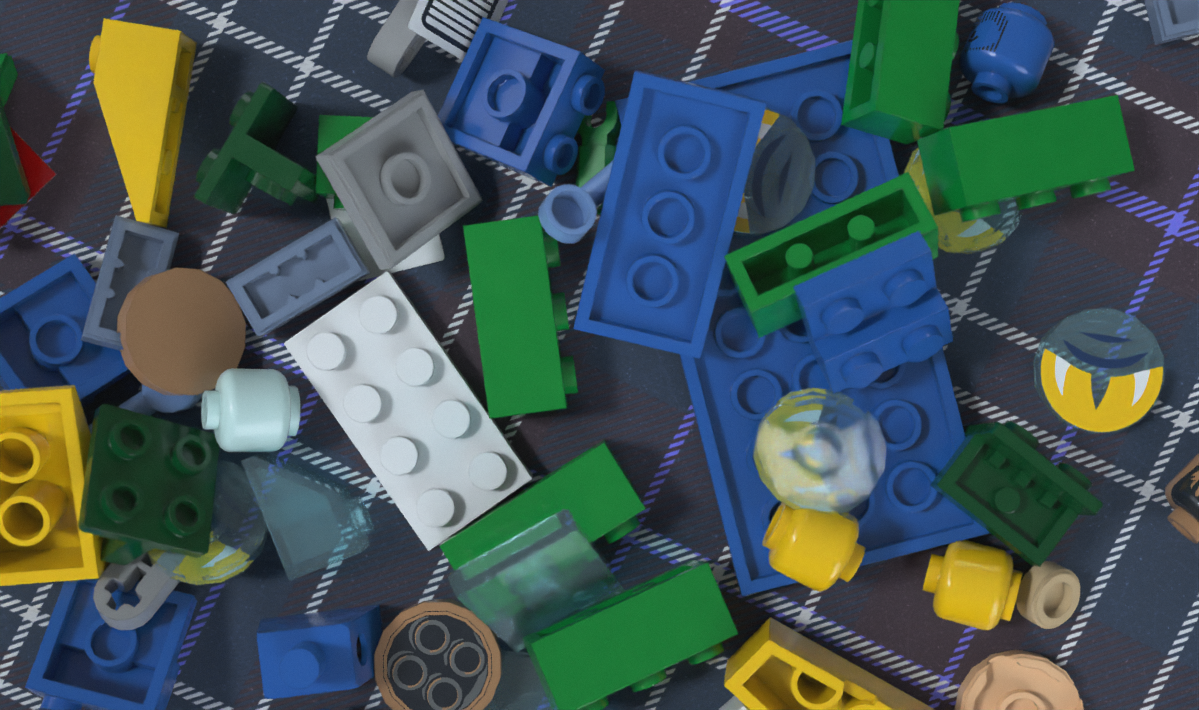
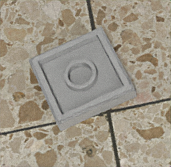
[316,90,483,269]

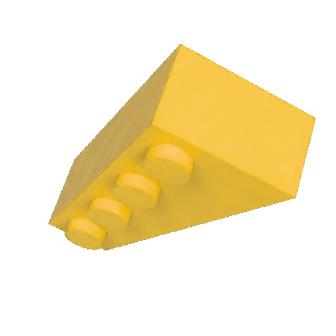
[724,617,935,710]

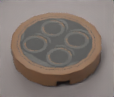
[374,599,502,710]

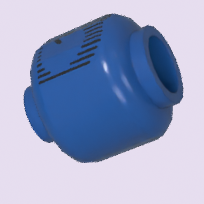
[959,2,1055,103]

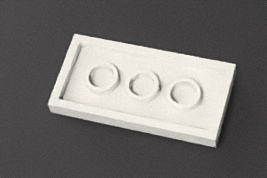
[284,271,533,551]

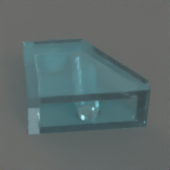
[241,452,374,581]

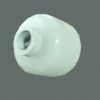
[201,368,300,452]

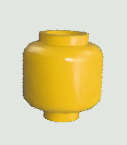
[762,497,865,592]
[922,540,1022,630]

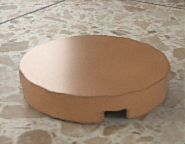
[117,268,246,396]

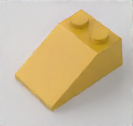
[0,385,110,586]

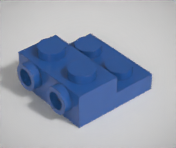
[438,17,605,187]
[793,231,953,394]
[0,253,131,408]
[25,572,197,710]

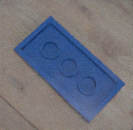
[573,70,767,359]

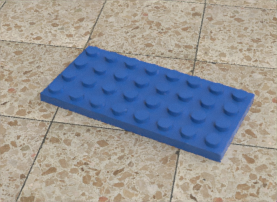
[615,40,990,596]

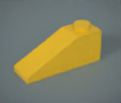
[89,18,197,228]

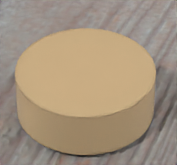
[1016,561,1080,629]

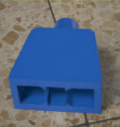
[257,604,383,699]

